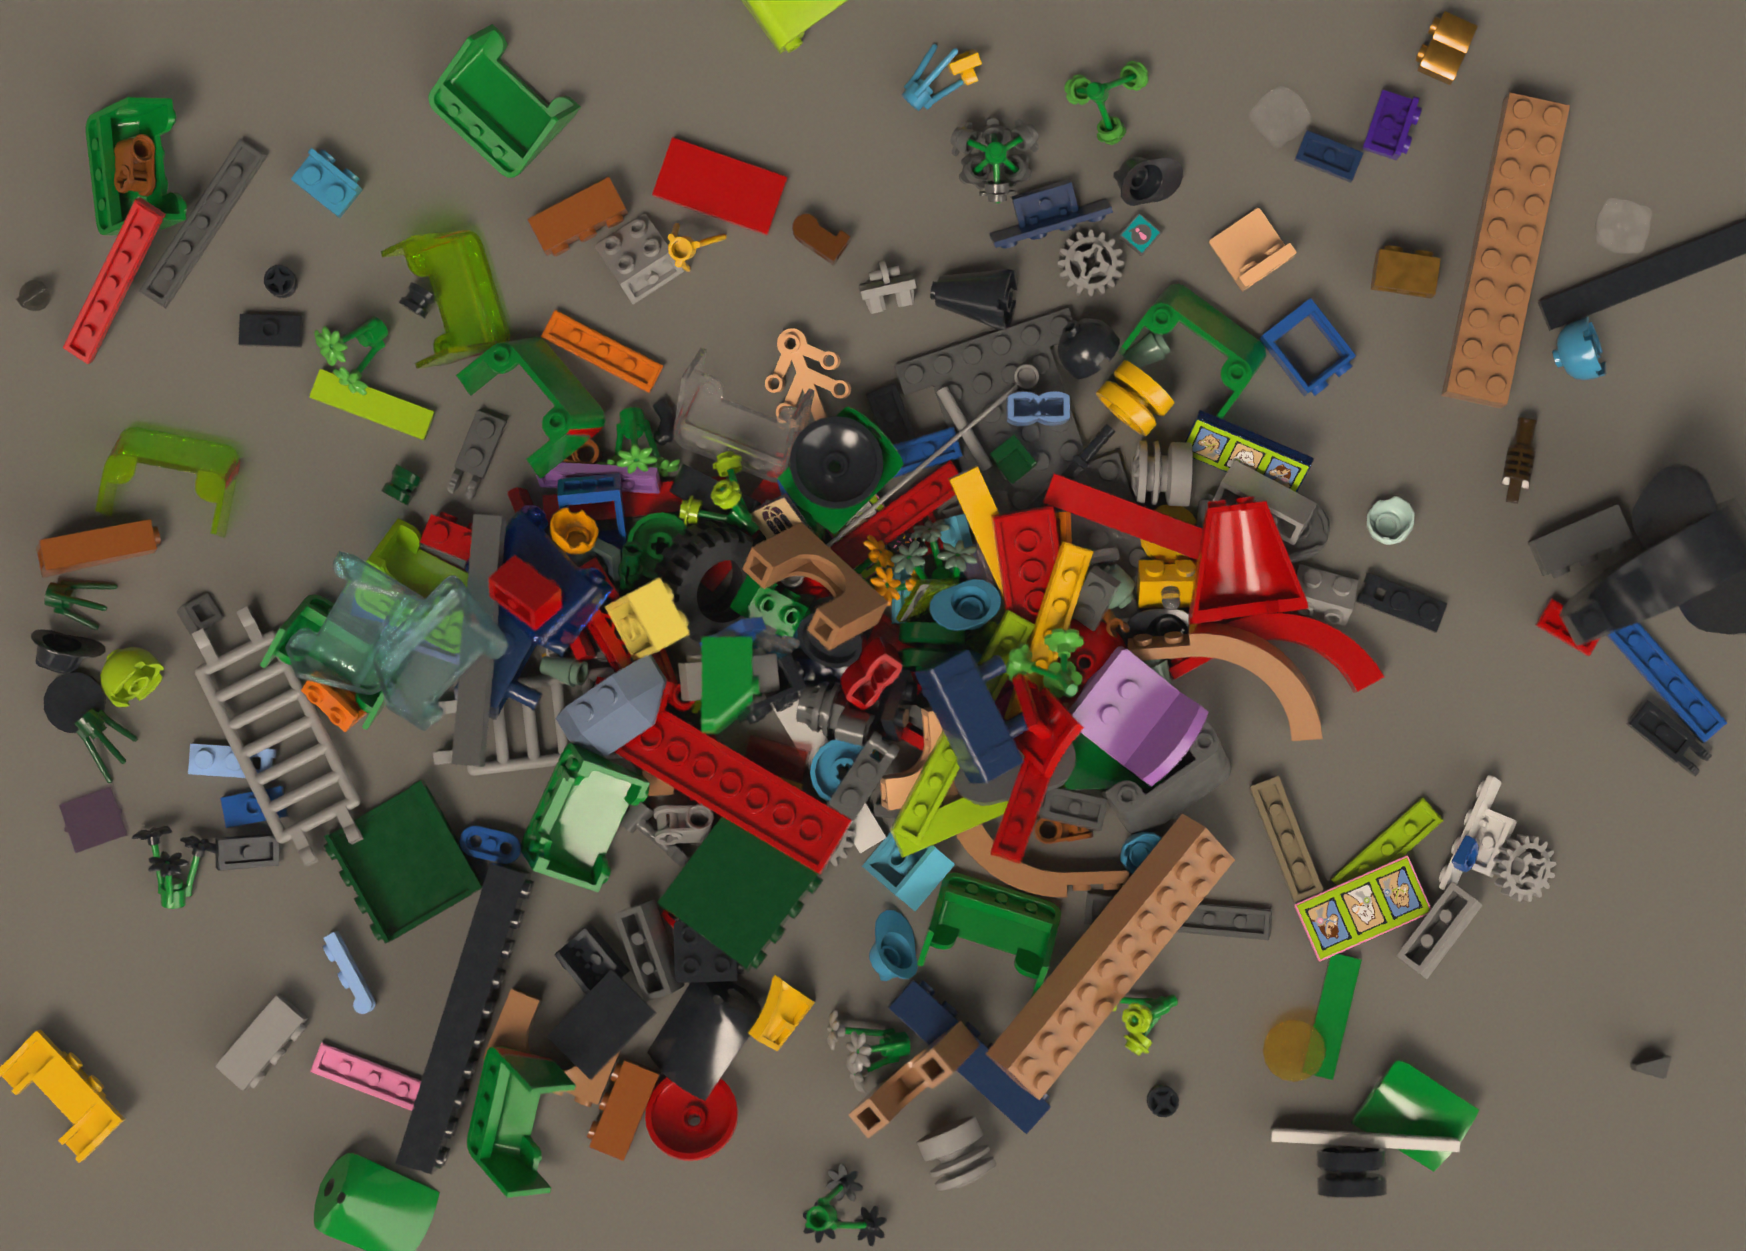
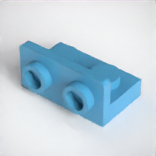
[291,148,362,218]

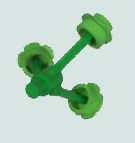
[1064,61,1149,145]

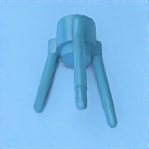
[901,44,964,111]

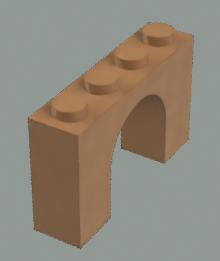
[743,523,888,650]
[483,988,621,1107]
[848,1020,981,1139]

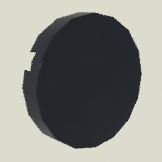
[44,672,106,733]

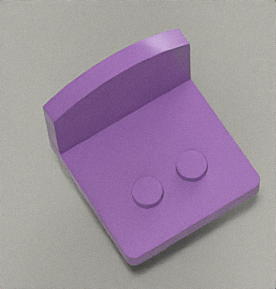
[1069,646,1208,786]

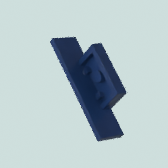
[989,179,1113,249]

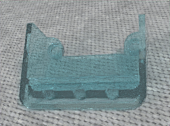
[285,551,428,695]
[373,575,509,732]

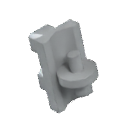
[858,260,916,314]

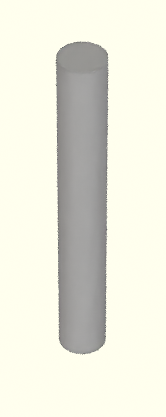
[936,386,993,472]

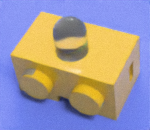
[1137,560,1197,610]

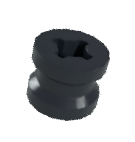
[264,265,298,298]
[399,282,437,319]
[1146,1085,1179,1118]

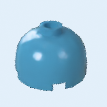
[1552,317,1607,380]

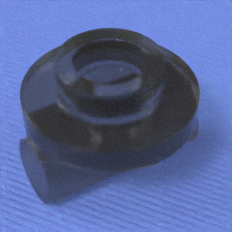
[16,280,50,311]

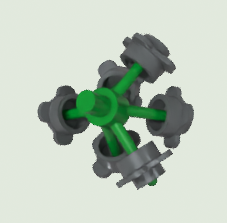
[950,117,1039,204]

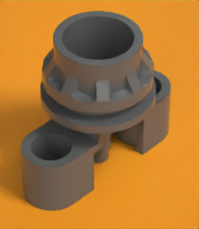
[796,681,883,746]

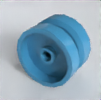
[810,740,876,801]

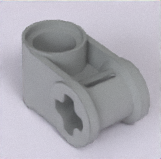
[653,805,713,845]

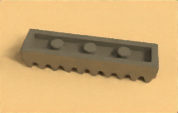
[1249,776,1324,902]

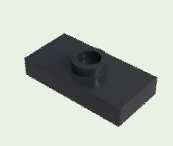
[238,314,303,348]

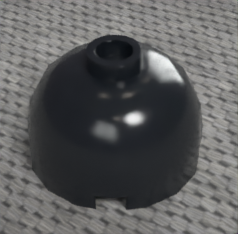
[1057,318,1120,379]

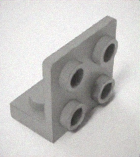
[595,214,684,305]

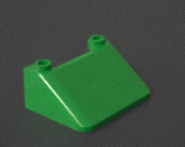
[428,24,581,178]

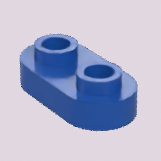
[460,826,521,864]

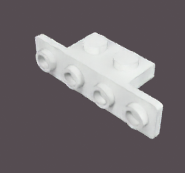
[1439,775,1517,891]

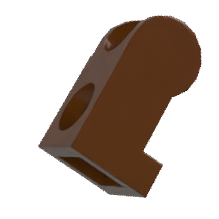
[792,214,851,266]

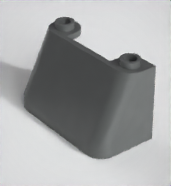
[1101,721,1231,837]

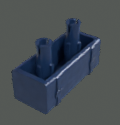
[454,604,570,720]
[914,649,1029,784]

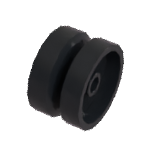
[797,589,875,668]
[1317,1146,1387,1198]

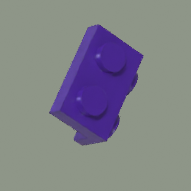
[1362,89,1422,161]

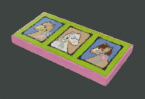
[1293,855,1431,962]

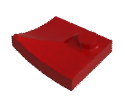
[1013,687,1084,779]

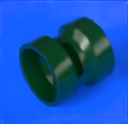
[381,464,423,506]

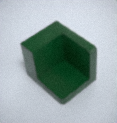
[989,435,1037,484]

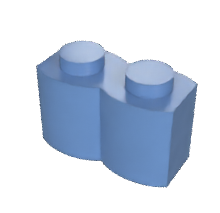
[1006,391,1070,426]

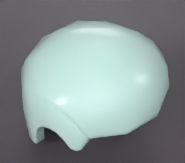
[1367,496,1415,545]

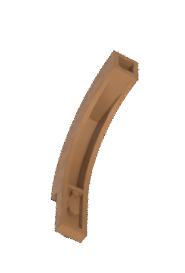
[1128,622,1323,741]
[942,780,1129,898]

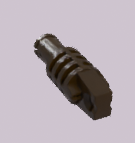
[1501,417,1537,504]

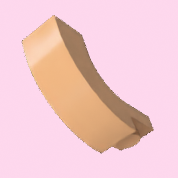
[879,707,943,810]

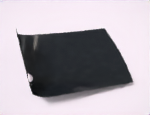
[647,981,762,1101]

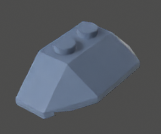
[555,654,667,757]

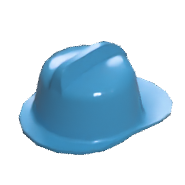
[930,579,1001,631]
[869,910,918,981]

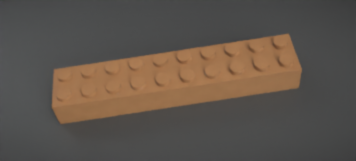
[1441,93,1570,409]
[986,813,1235,1100]

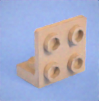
[1209,208,1297,292]

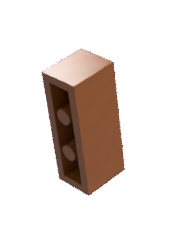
[527,177,628,257]
[587,1058,661,1161]

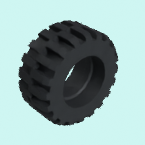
[653,521,776,643]

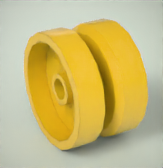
[1095,360,1175,437]

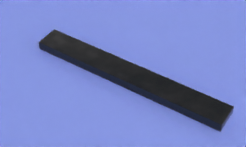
[1538,221,1746,331]

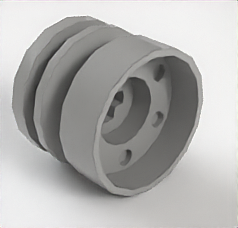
[1131,441,1193,506]
[916,1115,997,1191]

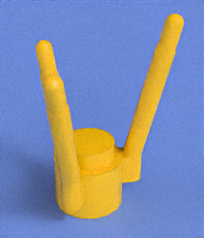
[668,223,727,272]

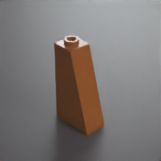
[36,519,161,578]

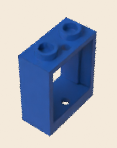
[1259,298,1356,397]
[557,473,628,558]

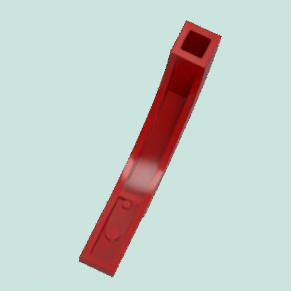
[1169,613,1384,693]

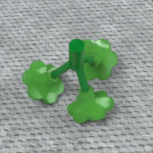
[1006,628,1084,698]

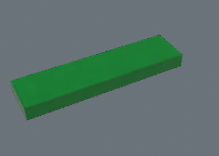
[1302,954,1362,1080]

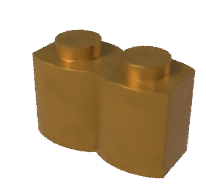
[1415,11,1478,85]

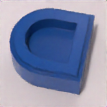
[1452,835,1479,872]

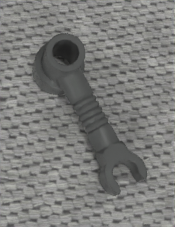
[620,801,691,867]

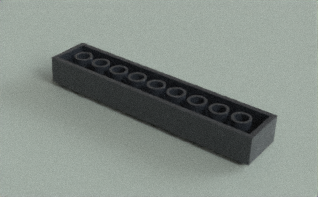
[395,862,534,1175]

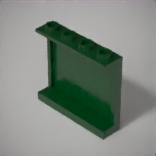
[324,780,483,944]
[658,817,824,972]

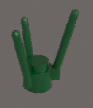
[44,580,118,630]
[74,707,138,783]

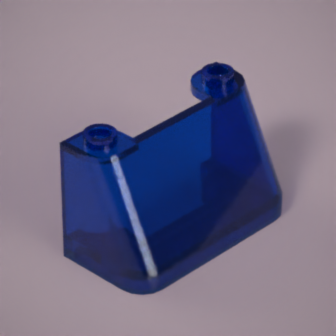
[464,505,613,647]

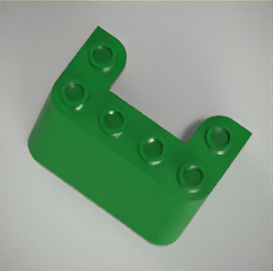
[85,97,187,235]

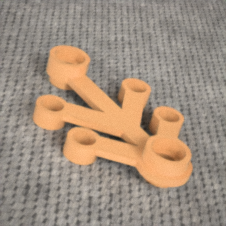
[765,328,851,421]

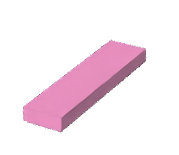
[310,1042,422,1111]

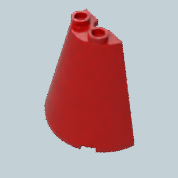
[1188,496,1308,624]

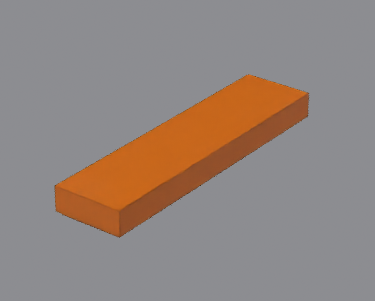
[541,310,664,394]

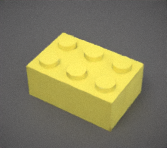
[604,578,690,661]

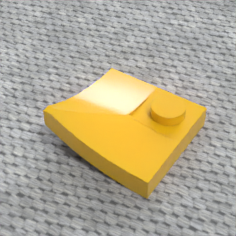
[748,975,815,1051]

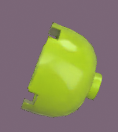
[100,647,164,707]

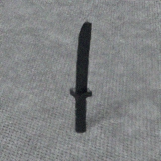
[1025,424,1116,510]

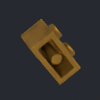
[1370,245,1441,299]

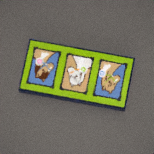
[1184,410,1314,493]

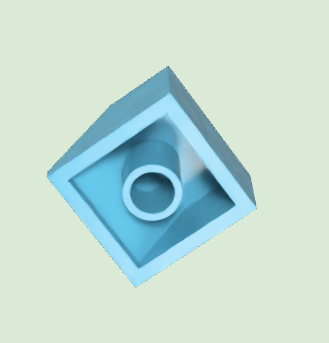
[862,832,955,911]

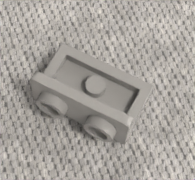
[1291,564,1359,626]

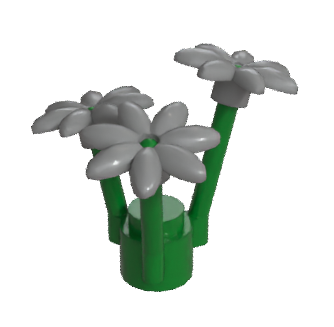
[827,1010,910,1092]

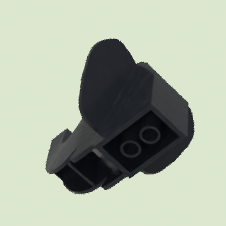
[1559,463,1746,646]

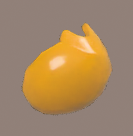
[550,507,599,554]

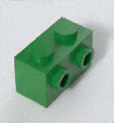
[730,575,808,641]

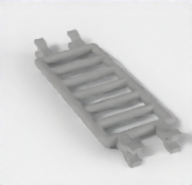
[192,606,363,867]
[427,666,692,776]

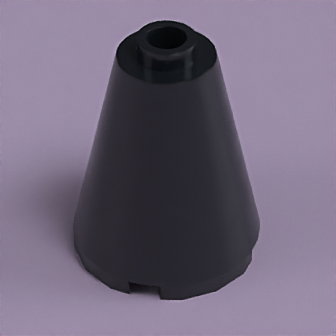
[930,269,1017,330]

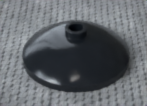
[789,416,883,509]

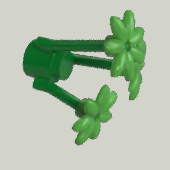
[314,316,388,395]
[597,407,680,477]

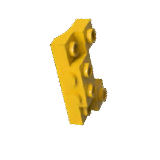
[0,1029,125,1163]

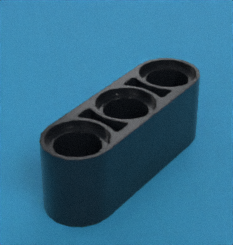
[669,464,762,531]

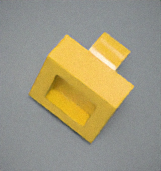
[947,49,982,85]

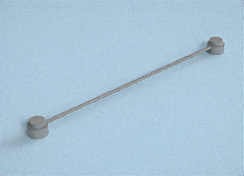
[780,364,1039,589]

